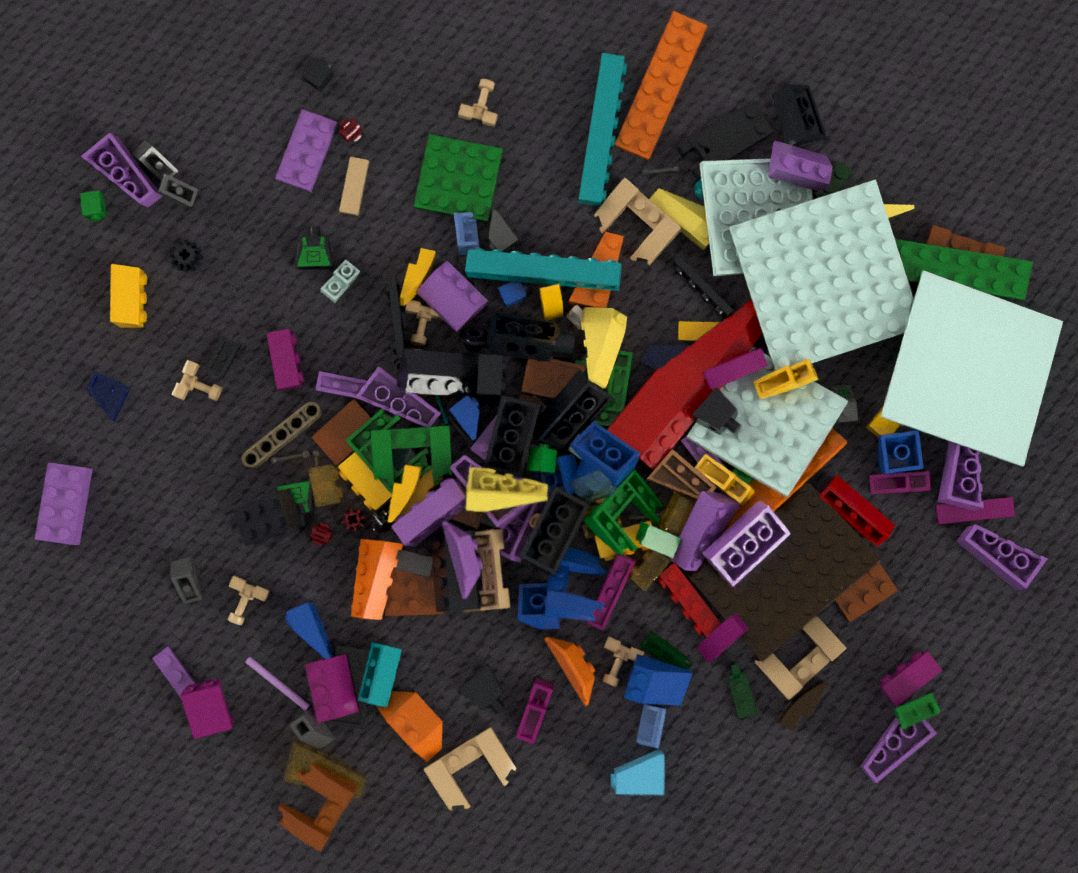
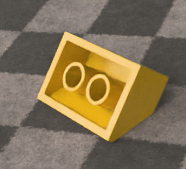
[110,264,147,328]

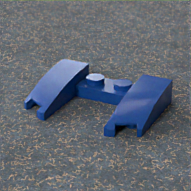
[544,547,606,622]

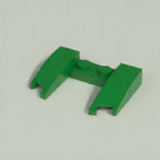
[575,347,634,427]
[345,409,432,494]
[371,426,452,487]
[583,469,663,555]

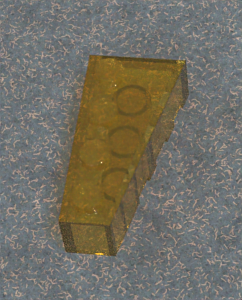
[284,740,367,798]

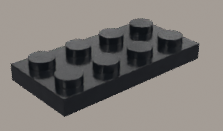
[325,645,370,729]

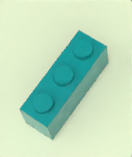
[358,643,401,707]

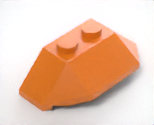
[544,636,595,706]
[376,691,443,762]

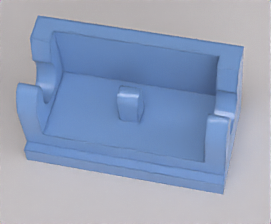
[454,212,479,255]
[636,704,666,748]

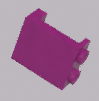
[180,679,235,739]

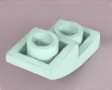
[321,260,360,303]

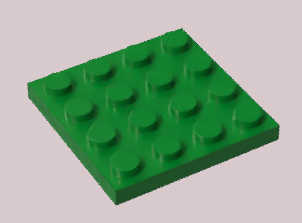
[414,134,503,223]

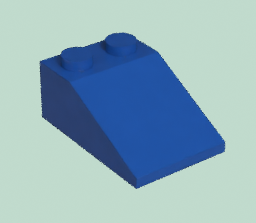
[570,421,640,490]
[285,602,335,659]
[624,654,693,706]

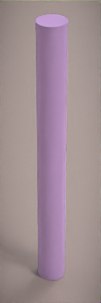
[245,657,310,711]

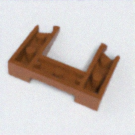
[925,225,1006,257]
[279,763,357,852]

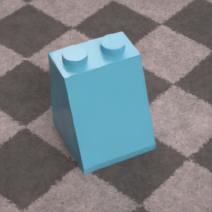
[610,750,664,795]

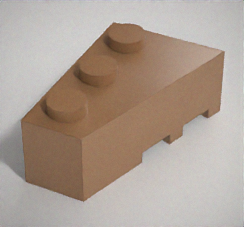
[646,449,716,500]

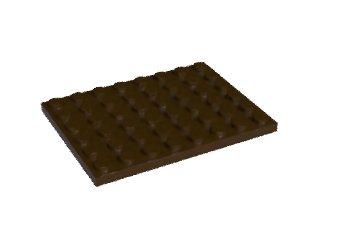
[685,481,881,663]

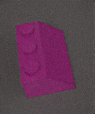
[305,654,359,723]

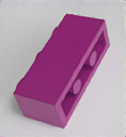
[266,329,305,391]
[878,650,943,706]

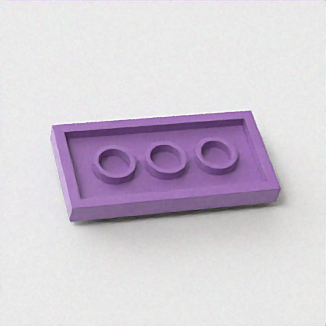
[275,109,338,192]

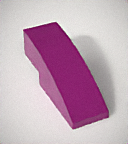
[703,348,768,390]
[870,471,932,494]
[697,613,749,663]
[516,678,554,744]

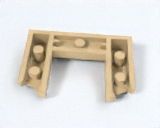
[594,178,682,265]
[463,529,510,612]
[755,616,847,700]
[424,727,516,810]

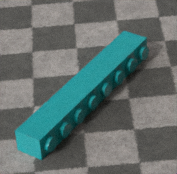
[578,53,627,207]
[465,248,622,291]

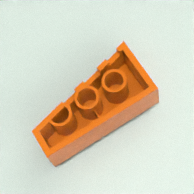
[568,232,624,308]
[351,539,403,620]

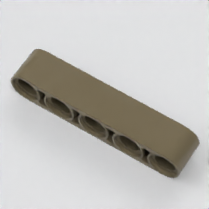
[242,402,322,469]

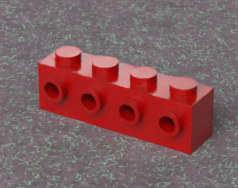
[818,474,895,547]
[657,563,721,637]

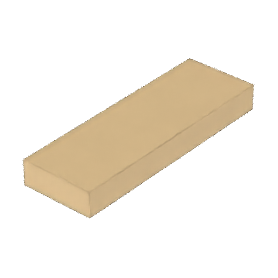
[339,157,369,216]

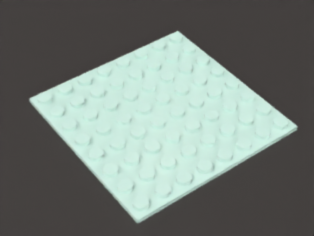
[729,179,914,371]
[881,271,1063,467]

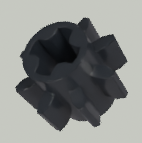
[369,509,394,534]

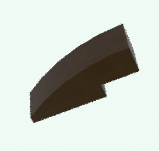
[777,681,829,731]

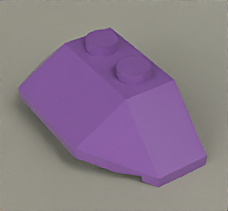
[442,521,483,599]

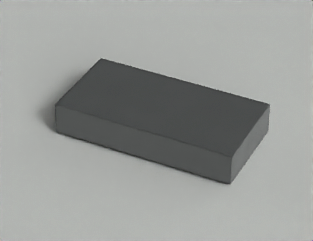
[393,550,433,578]

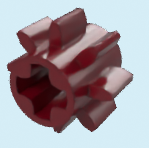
[339,119,362,142]
[341,508,366,532]
[309,522,333,546]

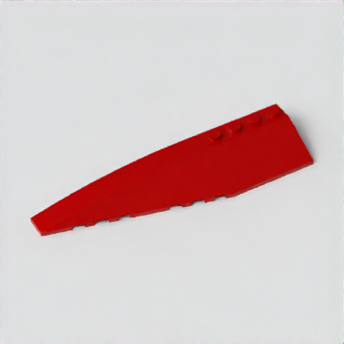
[607,300,763,470]

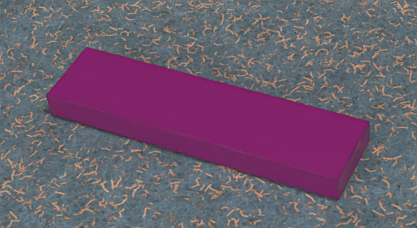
[935,497,1015,524]
[585,554,636,630]

